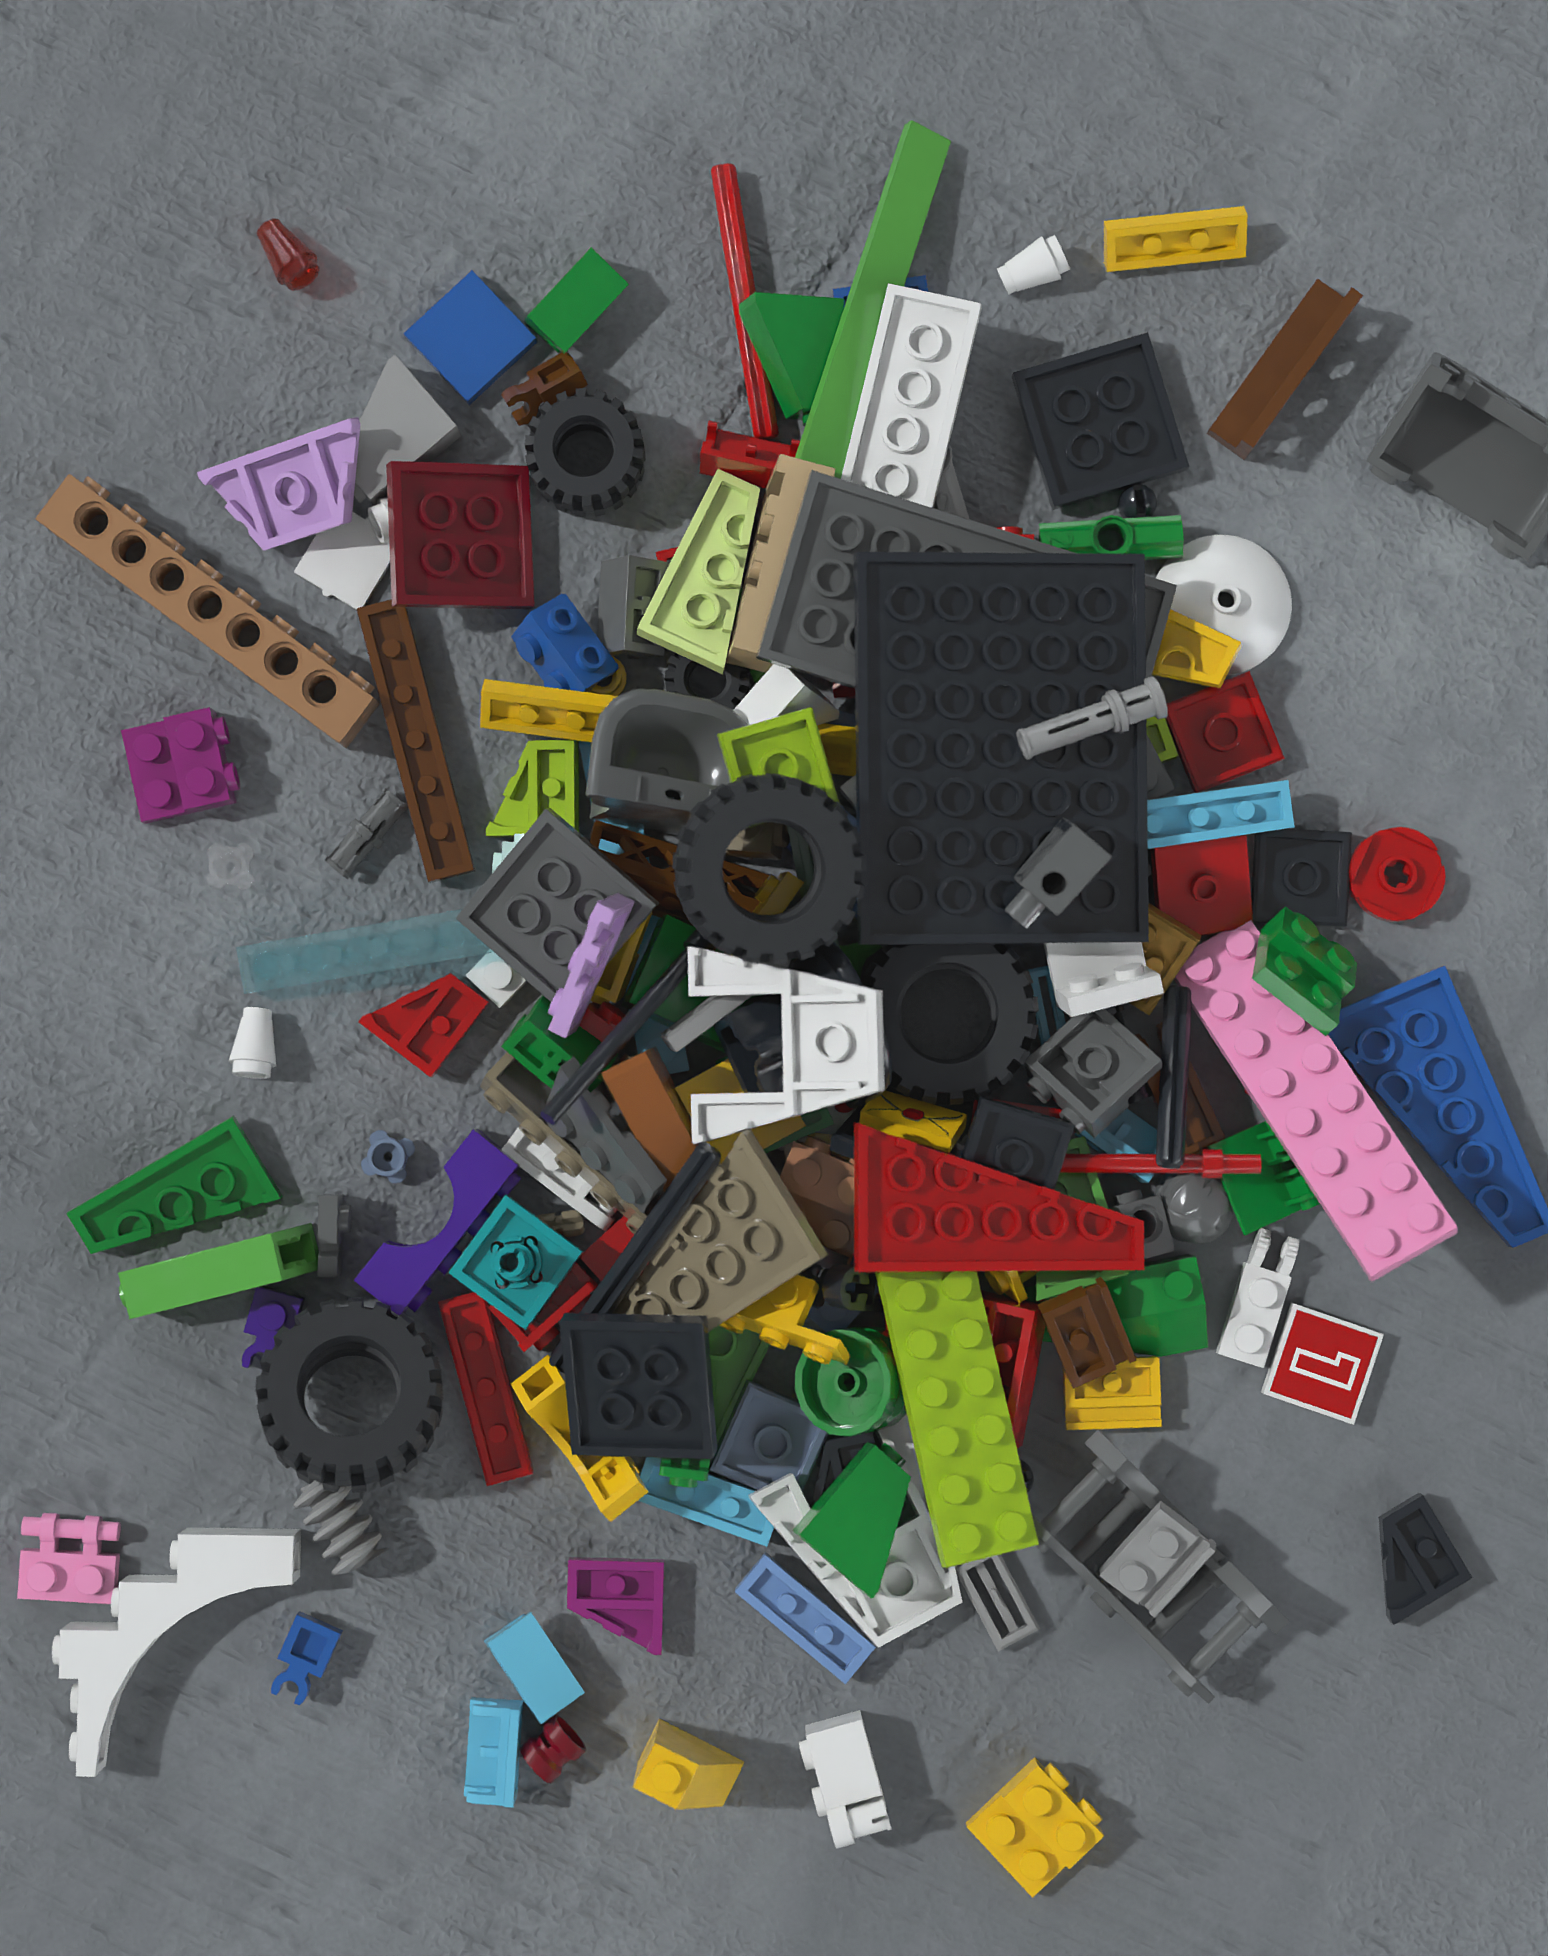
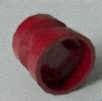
[519,1714,587,1784]

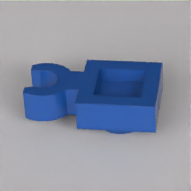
[271,1611,343,1705]

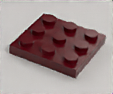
[386,461,534,609]

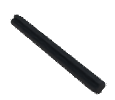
[549,1142,721,1374]

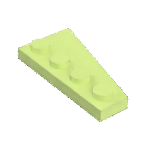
[637,469,760,675]

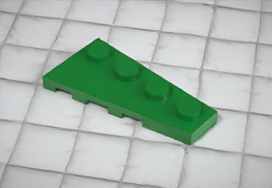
[66,1115,282,1254]

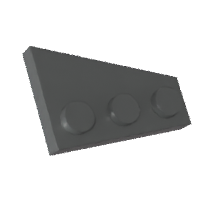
[546,1056,667,1214]

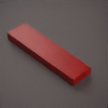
[438,1292,534,1486]

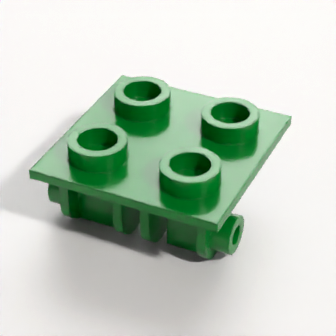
[1207,1121,1320,1236]

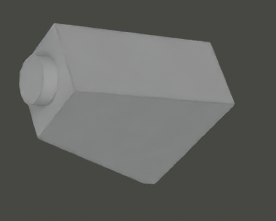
[354,355,461,505]

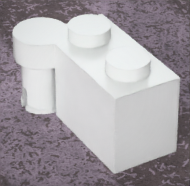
[799,1710,891,1849]

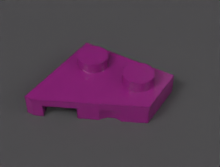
[567,1557,665,1655]

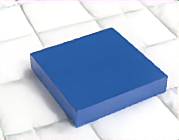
[403,270,537,406]

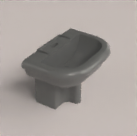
[586,689,747,835]

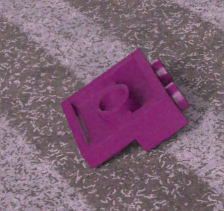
[121,707,240,824]

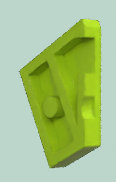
[486,739,579,838]

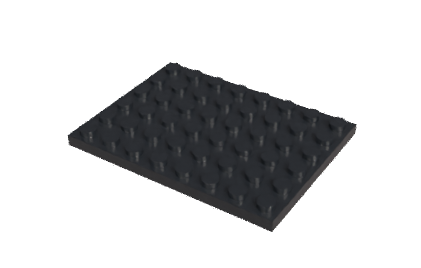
[854,552,1149,945]

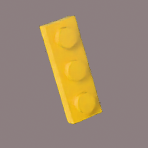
[1104,206,1248,272]

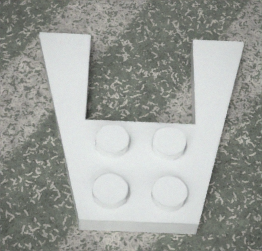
[688,947,884,1143]
[748,1414,962,1648]

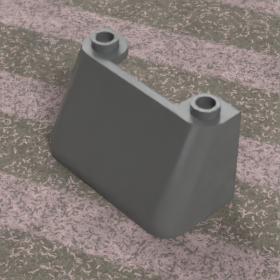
[1366,352,1548,561]

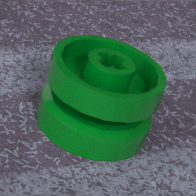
[795,1326,907,1436]

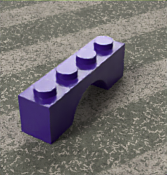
[354,1129,521,1316]

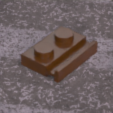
[1038,1276,1137,1389]

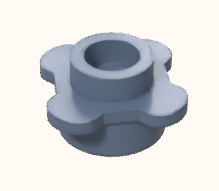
[361,1130,415,1184]

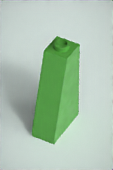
[118,1223,319,1319]

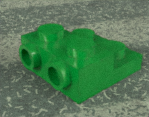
[1252,906,1357,1036]

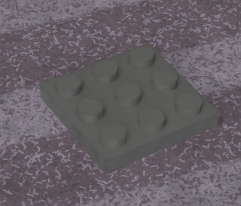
[456,808,659,1002]

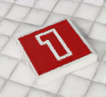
[1261,1302,1384,1425]

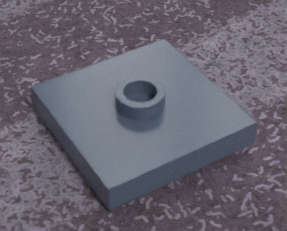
[709,1379,828,1491]

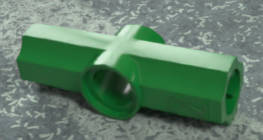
[1039,515,1184,560]

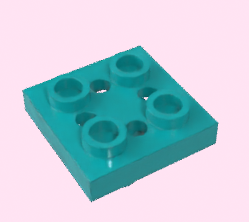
[449,1195,584,1330]

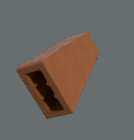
[601,1046,709,1203]

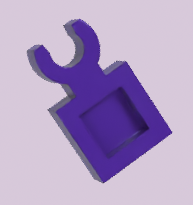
[242,1286,305,1368]

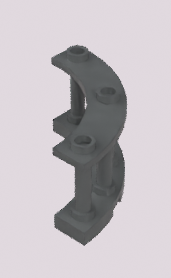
[1032,1430,1289,1704]

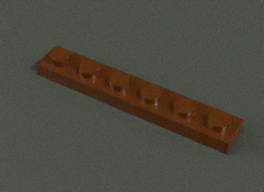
[356,599,476,883]

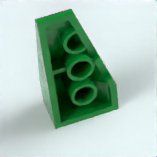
[1004,1254,1208,1357]

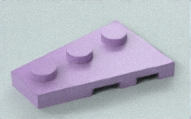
[548,893,635,1038]

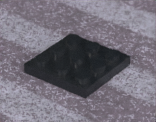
[1012,332,1189,510]
[560,1313,717,1459]

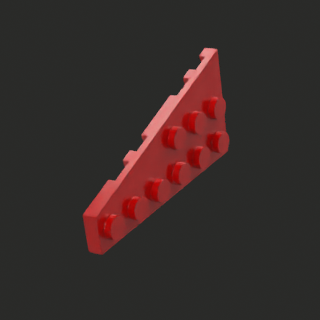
[854,1123,1144,1272]

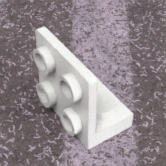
[1044,942,1164,1017]

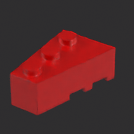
[981,1290,1045,1448]

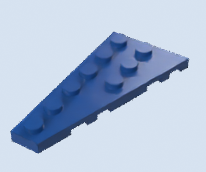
[1328,966,1548,1248]

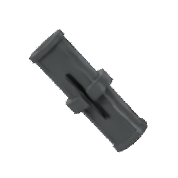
[324,788,409,879]

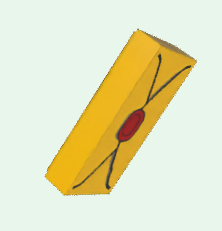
[859,1090,967,1153]

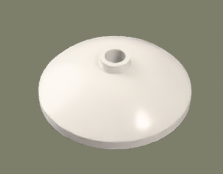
[1156,535,1292,675]

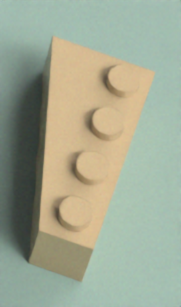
[726,454,836,673]

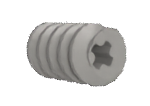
[293,1480,389,1576]

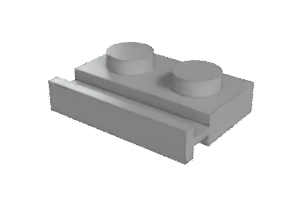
[1099,1500,1216,1618]

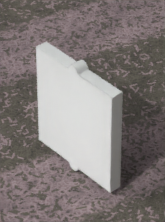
[294,512,390,610]

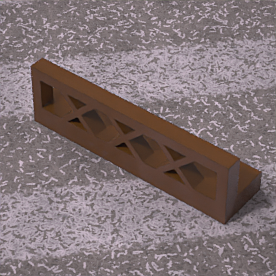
[1206,278,1363,460]
[589,819,770,927]

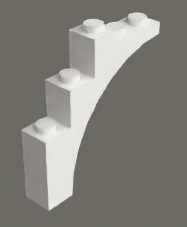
[52,1528,301,1777]

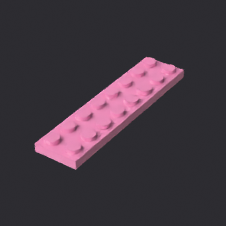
[1174,921,1458,1282]

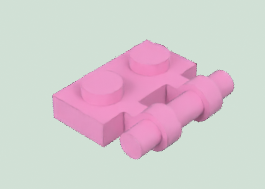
[17,1513,121,1604]

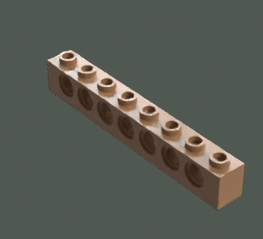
[35,474,380,749]

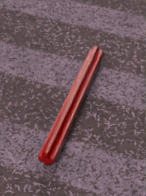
[711,163,779,440]

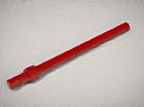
[1060,1149,1261,1178]

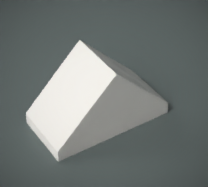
[733,664,839,725]

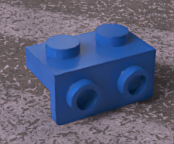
[511,594,619,693]

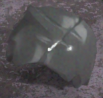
[1155,1173,1234,1244]

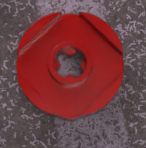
[1349,827,1446,922]

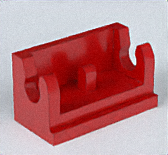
[699,420,800,488]

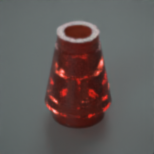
[256,218,320,291]

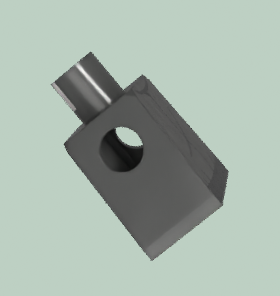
[1005,817,1111,928]

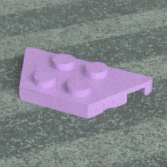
[197,417,361,551]

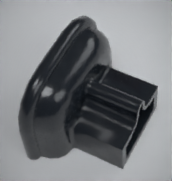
[713,942,893,1109]

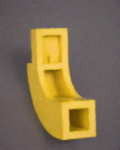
[511,1355,649,1522]

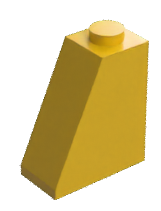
[633,1718,744,1810]

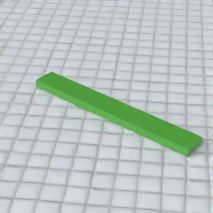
[795,120,951,479]

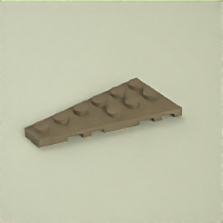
[613,1129,828,1331]

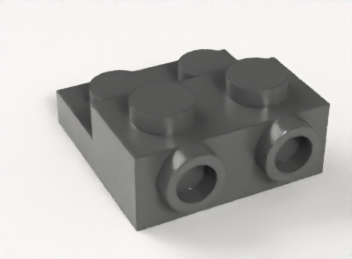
[1025,1009,1162,1138]

